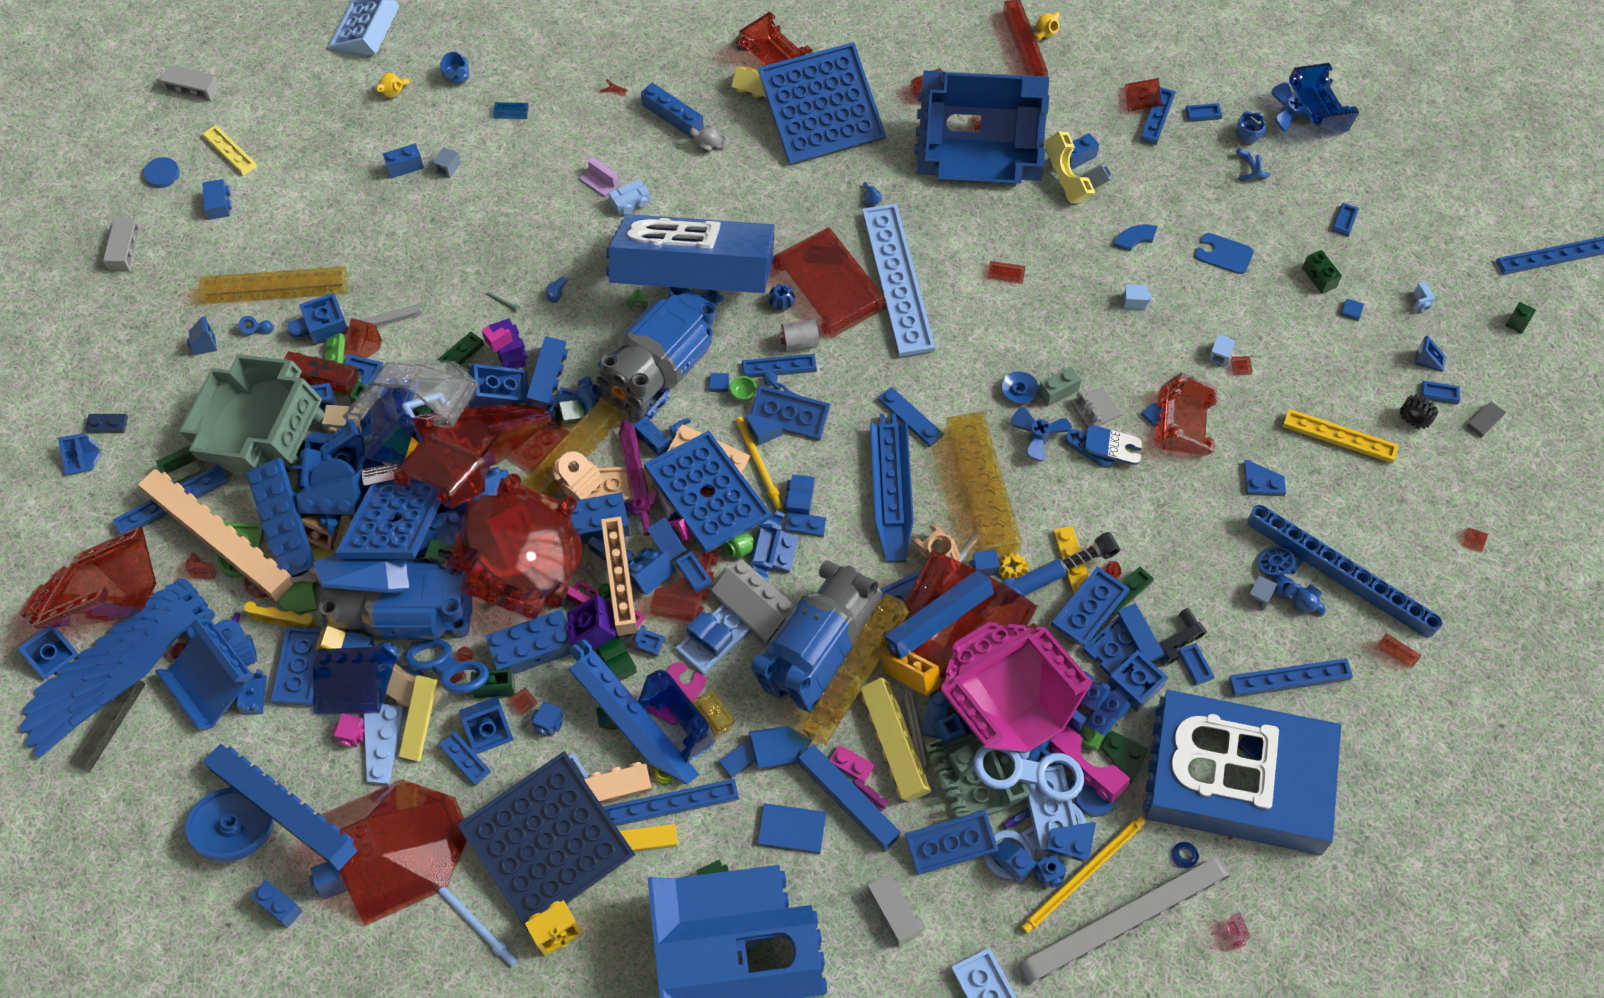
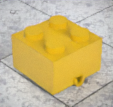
[525,900,583,956]

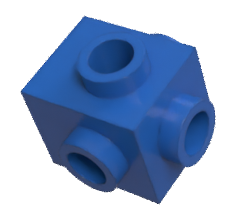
[1034,855,1066,889]

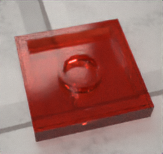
[1125,78,1162,112]

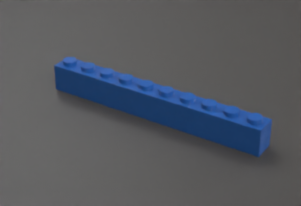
[203,743,357,871]

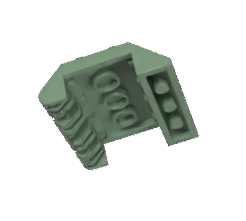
[925,733,1030,818]

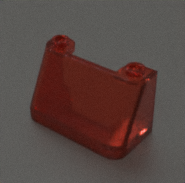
[739,12,813,66]
[1155,372,1218,456]
[394,435,485,508]

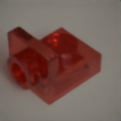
[186,553,216,580]

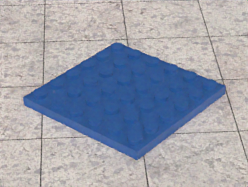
[757,42,886,165]

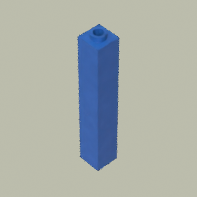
[885,570,994,659]
[798,744,901,852]

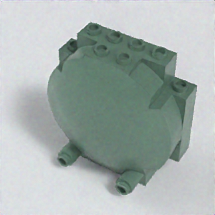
[179,354,324,475]

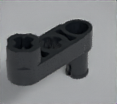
[1159,608,1207,666]

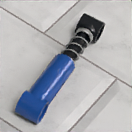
[997,532,1121,605]

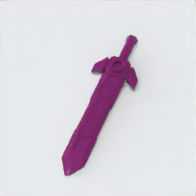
[618,419,657,536]

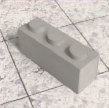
[160,65,219,101]
[102,218,141,271]
[867,873,923,947]

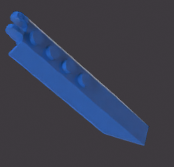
[870,413,914,562]
[568,640,700,785]

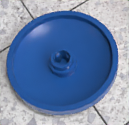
[185,787,274,862]

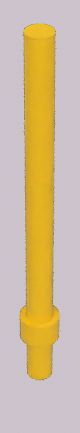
[735,417,784,511]

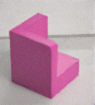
[481,326,513,353]

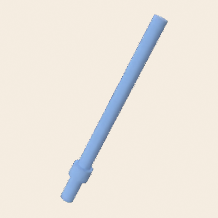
[426,873,518,967]

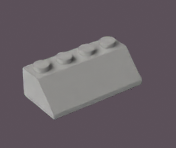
[711,559,795,643]

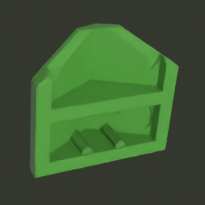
[278,582,318,614]

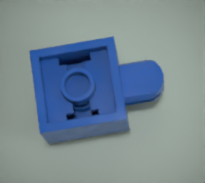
[288,293,349,345]
[1107,650,1168,712]

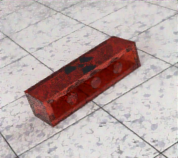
[284,351,360,395]

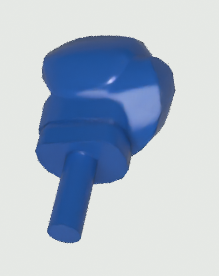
[863,182,882,207]

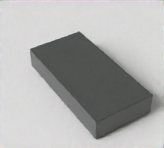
[1467,401,1506,438]

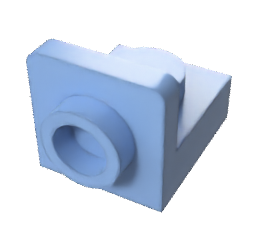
[1413,281,1435,312]

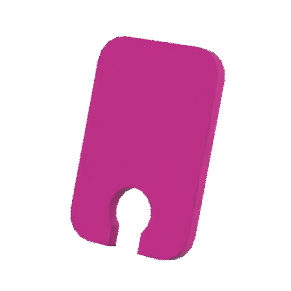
[646,662,706,725]

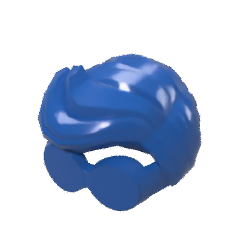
[440,51,469,84]
[1236,111,1266,144]

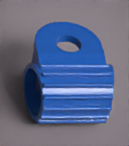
[215,619,257,666]

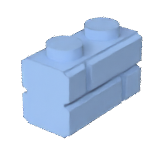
[608,179,650,216]

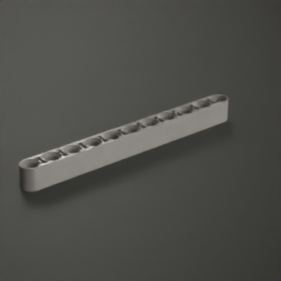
[1020,857,1230,985]

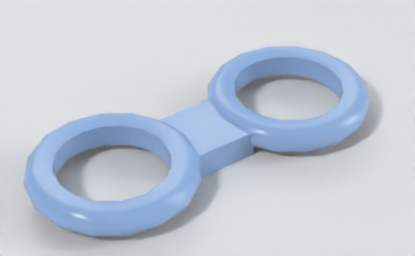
[974,745,1084,801]
[984,803,1085,879]

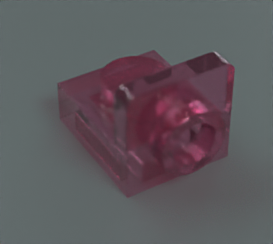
[1225,912,1251,949]

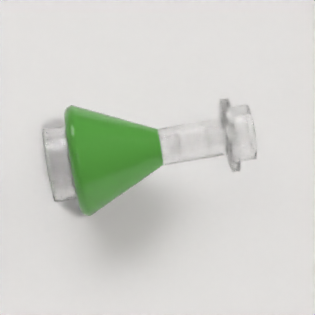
[627,285,648,312]

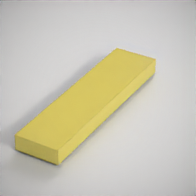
[202,125,257,176]
[399,676,438,761]

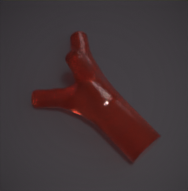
[600,79,627,96]

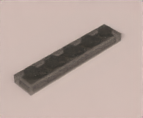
[69,680,146,773]

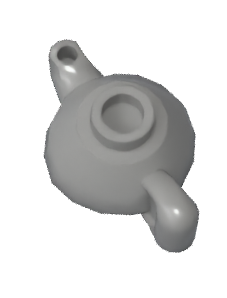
[690,125,729,152]

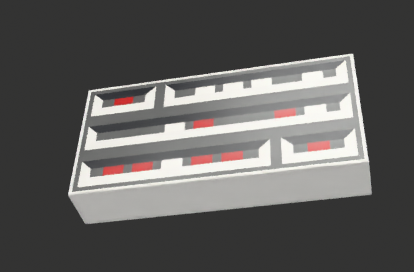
[362,462,403,485]

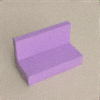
[580,157,619,197]

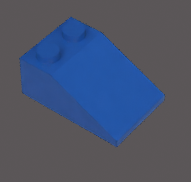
[466,363,529,409]

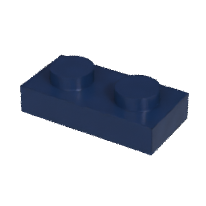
[85,414,128,433]

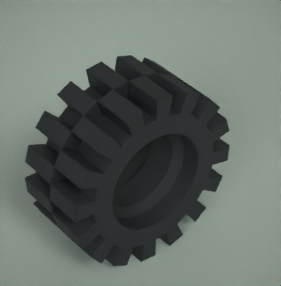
[1399,394,1438,429]

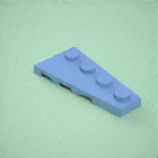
[364,703,405,786]

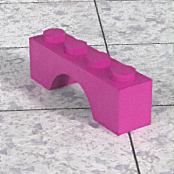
[1049,725,1130,804]

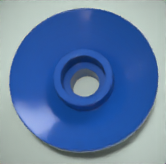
[1001,371,1039,404]

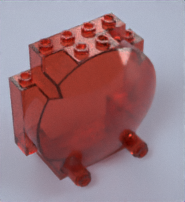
[447,473,582,620]

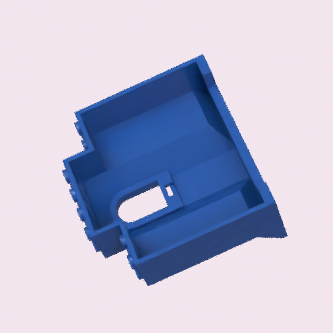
[647,865,827,998]

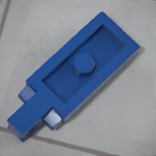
[320,514,341,535]

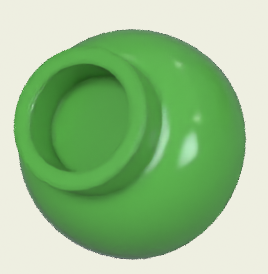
[730,376,757,401]

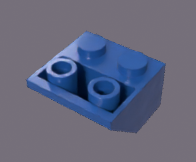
[628,547,676,595]

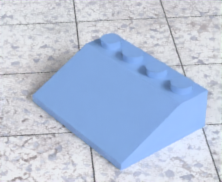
[327,0,399,56]

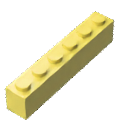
[861,678,932,802]

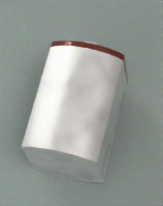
[779,319,819,352]

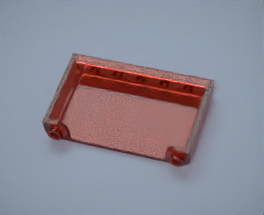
[772,227,886,338]

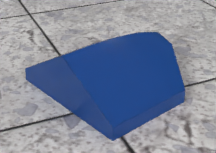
[58,433,100,475]

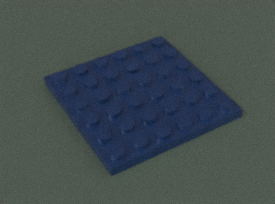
[457,751,636,932]

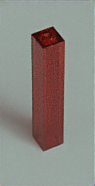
[1003,0,1048,76]

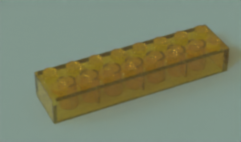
[945,411,1022,556]

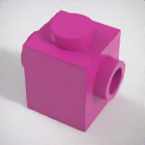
[333,713,365,748]

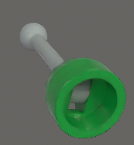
[585,564,612,601]

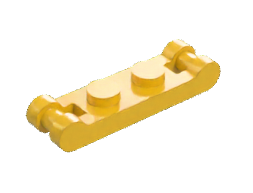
[244,601,317,628]

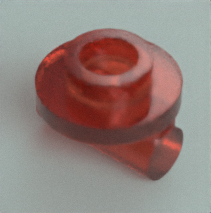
[1104,561,1121,580]

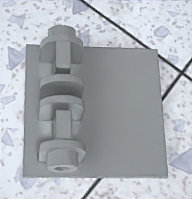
[1071,386,1122,427]

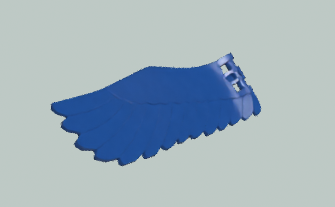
[20,578,215,758]

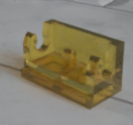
[693,690,736,740]

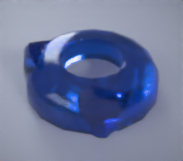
[1171,841,1200,869]

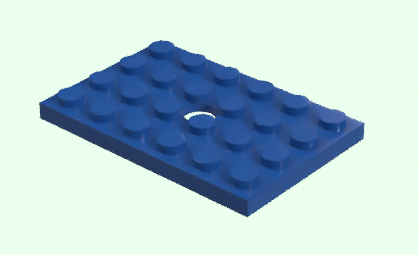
[644,431,772,553]
[335,477,450,559]

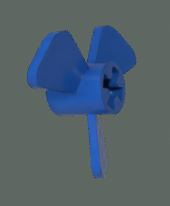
[1271,82,1320,132]
[1011,407,1072,462]

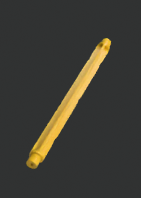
[1021,816,1146,934]

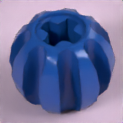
[768,284,795,311]

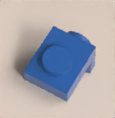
[633,625,665,657]

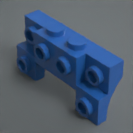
[1081,671,1131,736]

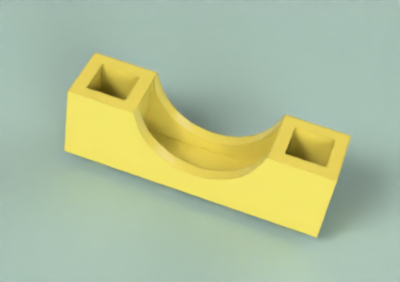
[1043,131,1095,204]

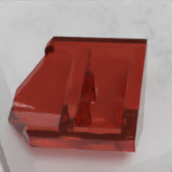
[344,318,382,358]

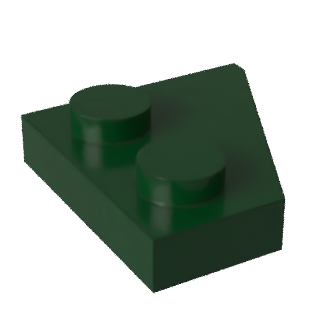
[1102,730,1149,784]

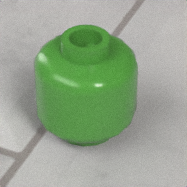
[724,532,754,559]

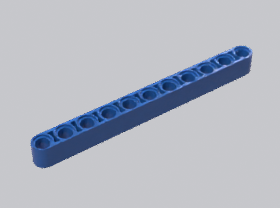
[1247,505,1443,637]

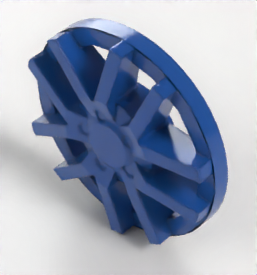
[1258,547,1296,578]

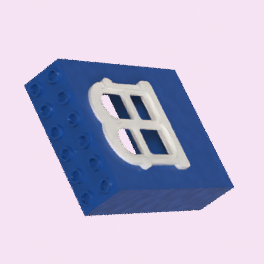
[606,214,775,293]
[1143,689,1341,855]

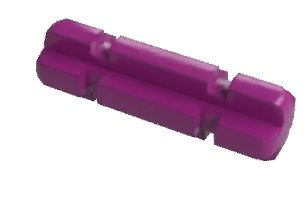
[853,778,889,811]

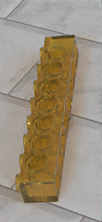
[802,594,909,746]

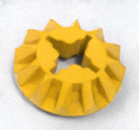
[998,552,1028,580]

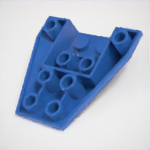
[313,554,409,593]

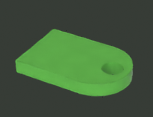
[217,522,264,578]

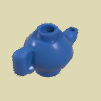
[574,376,601,417]
[1284,582,1326,616]

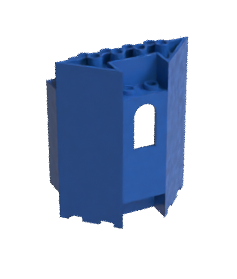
[915,70,1050,183]

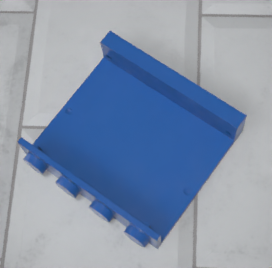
[155,618,253,729]

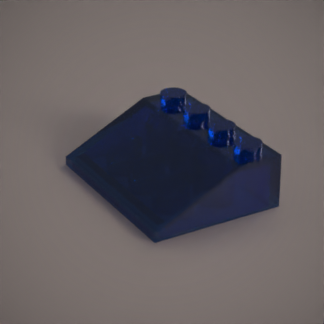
[313,646,397,715]

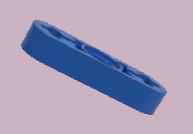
[1066,429,1114,468]

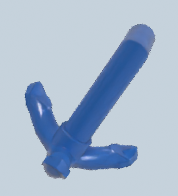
[1236,148,1271,181]

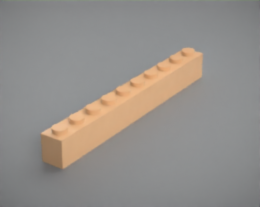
[138,469,293,602]

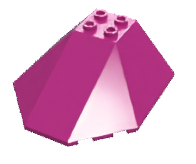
[941,622,1092,752]

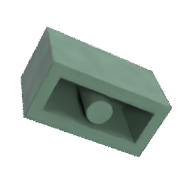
[1038,366,1081,406]

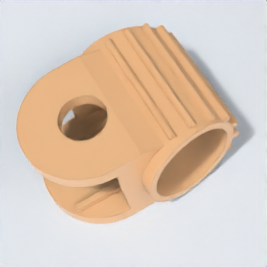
[552,451,603,500]
[912,523,962,574]

